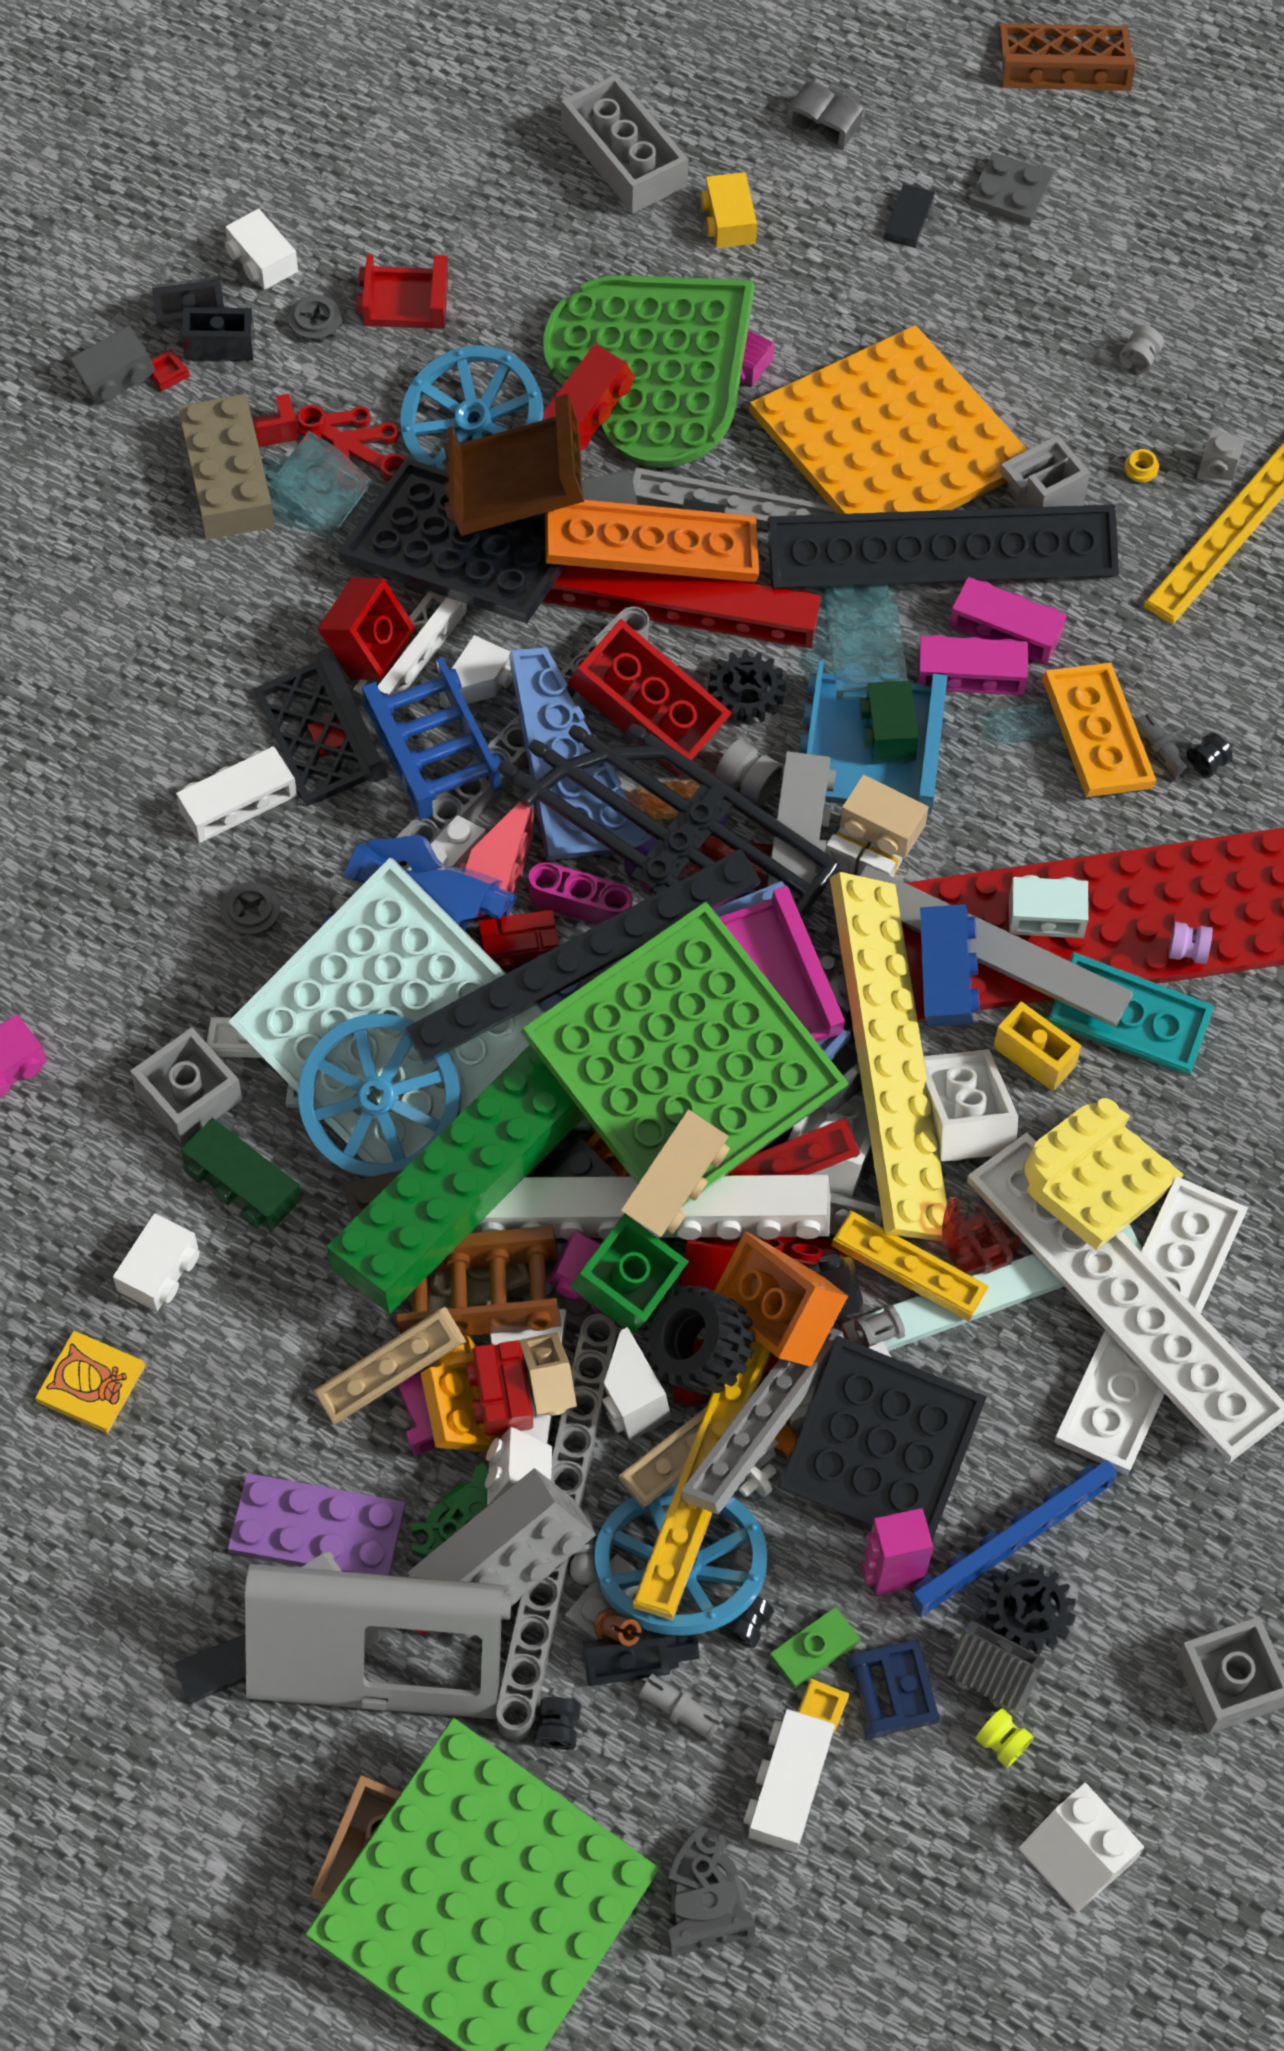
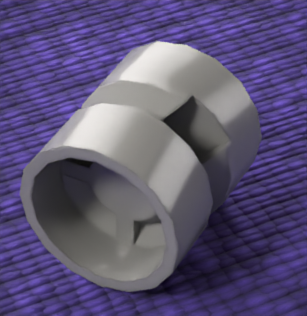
[715,739,784,806]

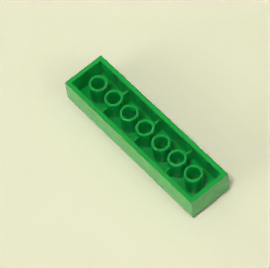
[326,1045,585,1314]

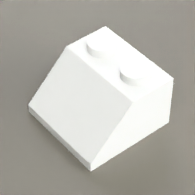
[602,1327,672,1441]
[1018,1782,1144,1914]

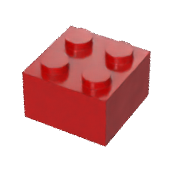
[317,578,416,681]

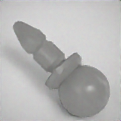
[569,1510,597,1586]

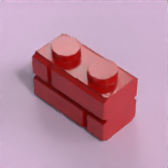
[478,910,559,974]
[466,1340,534,1436]

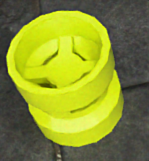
[975,1708,1034,1768]

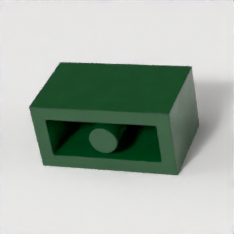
[860,681,919,762]

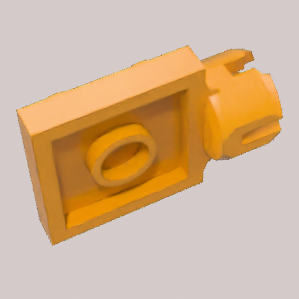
[420,1335,504,1453]

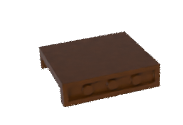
[444,394,584,536]

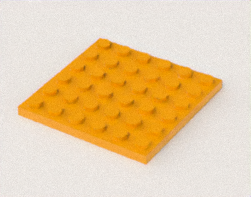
[749,325,1028,514]

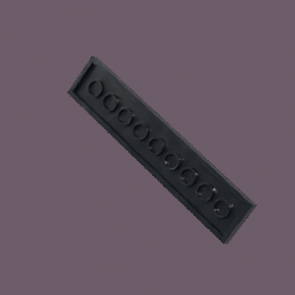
[767,504,1119,589]

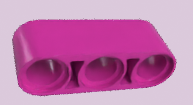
[528,862,633,925]

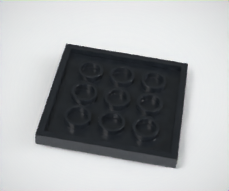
[777,1336,987,1541]

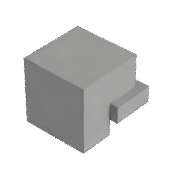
[1000,435,1090,508]

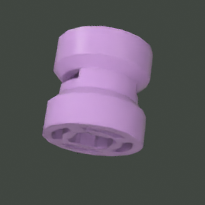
[1168,921,1213,964]

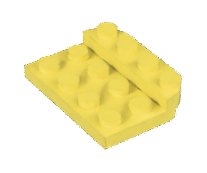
[1022,1098,1184,1251]

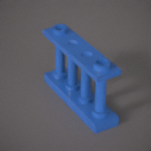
[362,657,502,820]

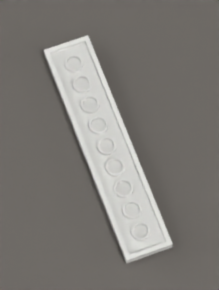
[967,1132,1284,1463]

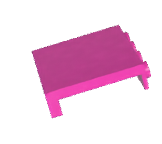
[719,885,845,1042]

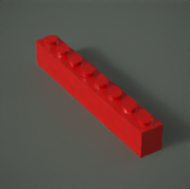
[542,565,821,649]

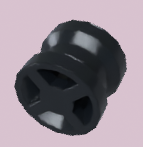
[1186,732,1233,778]

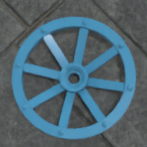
[400,345,543,470]
[298,1014,461,1177]
[595,1484,767,1635]

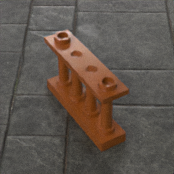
[397,1225,561,1336]

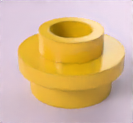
[1124,449,1159,483]

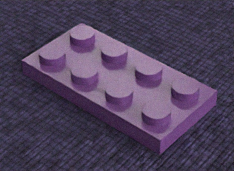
[228,1473,406,1575]

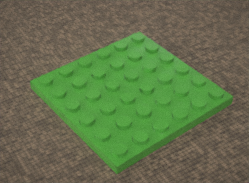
[521,902,849,1206]
[303,1718,660,2051]

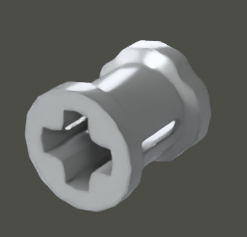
[854,1304,905,1347]

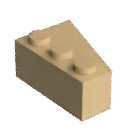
[621,1109,730,1237]

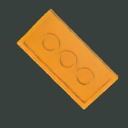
[1042,663,1157,797]

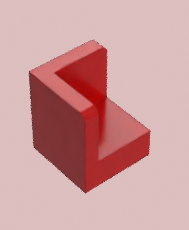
[252,394,298,447]

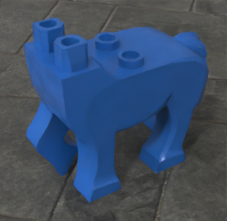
[321,835,517,931]

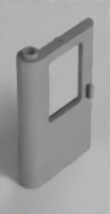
[245,1564,512,1720]

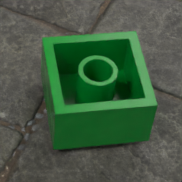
[569,1213,689,1335]

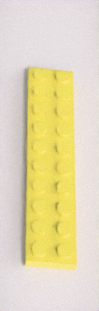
[830,872,953,1241]

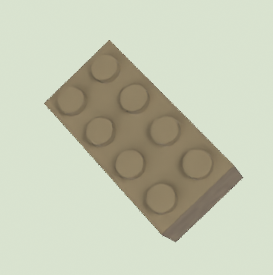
[178,394,275,540]

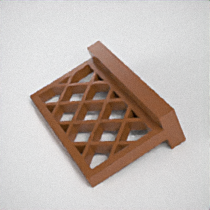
[1000,23,1135,91]

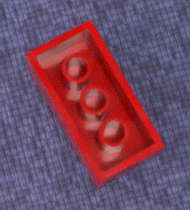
[567,619,732,777]

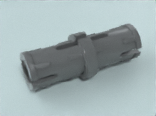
[1134,713,1194,781]

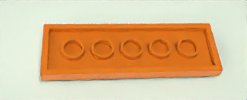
[545,500,759,582]

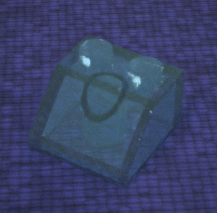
[268,431,372,536]

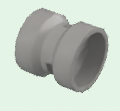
[1119,325,1165,374]

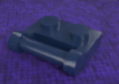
[846,1640,940,1740]

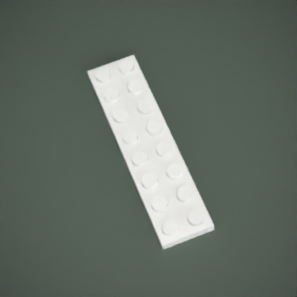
[1054,1176,1248,1476]

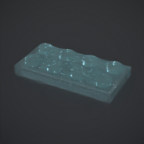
[823,585,908,700]

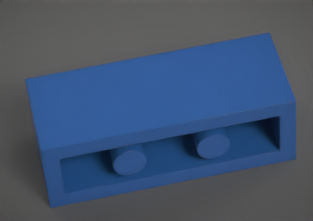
[920,904,980,1027]

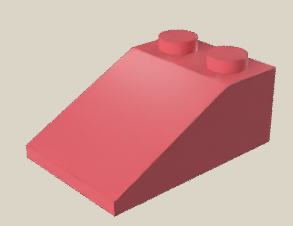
[460,802,534,920]

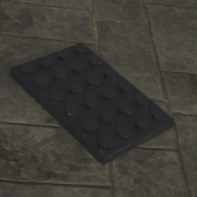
[338,458,567,624]

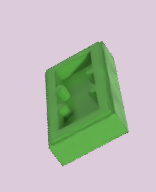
[770,1607,861,1690]

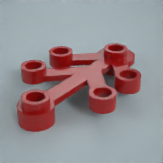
[295,405,406,490]

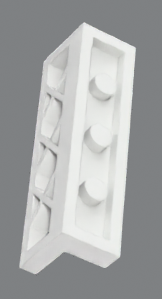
[353,591,467,699]

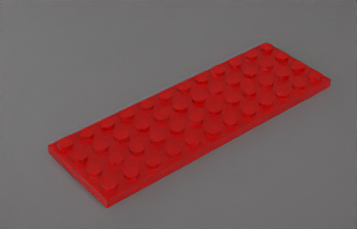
[902,827,1284,1020]

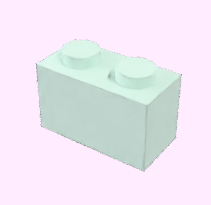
[1009,875,1088,938]

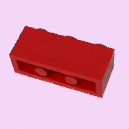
[543,343,636,451]

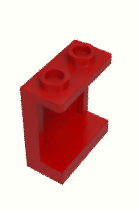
[357,254,449,329]

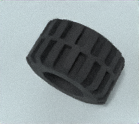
[644,1285,755,1395]

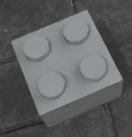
[130,1027,243,1144]
[1176,1616,1284,1734]

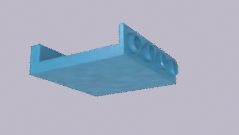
[799,660,948,815]

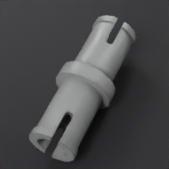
[639,1674,724,1741]

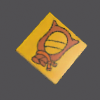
[35,1331,145,1434]

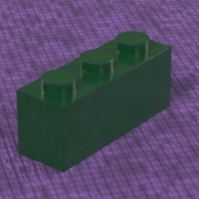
[181,1117,302,1232]

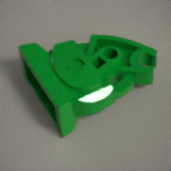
[411,1462,489,1559]

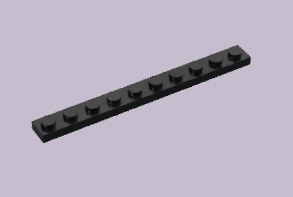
[405,849,761,1065]

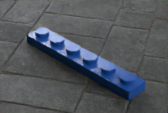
[911,1460,1117,1618]

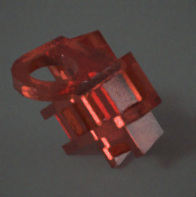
[942,1196,1020,1275]

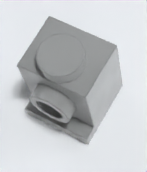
[1197,429,1246,489]

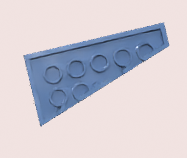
[509,647,652,860]

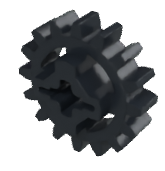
[708,650,786,725]
[986,1564,1076,1655]

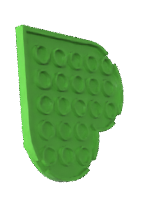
[543,275,755,468]

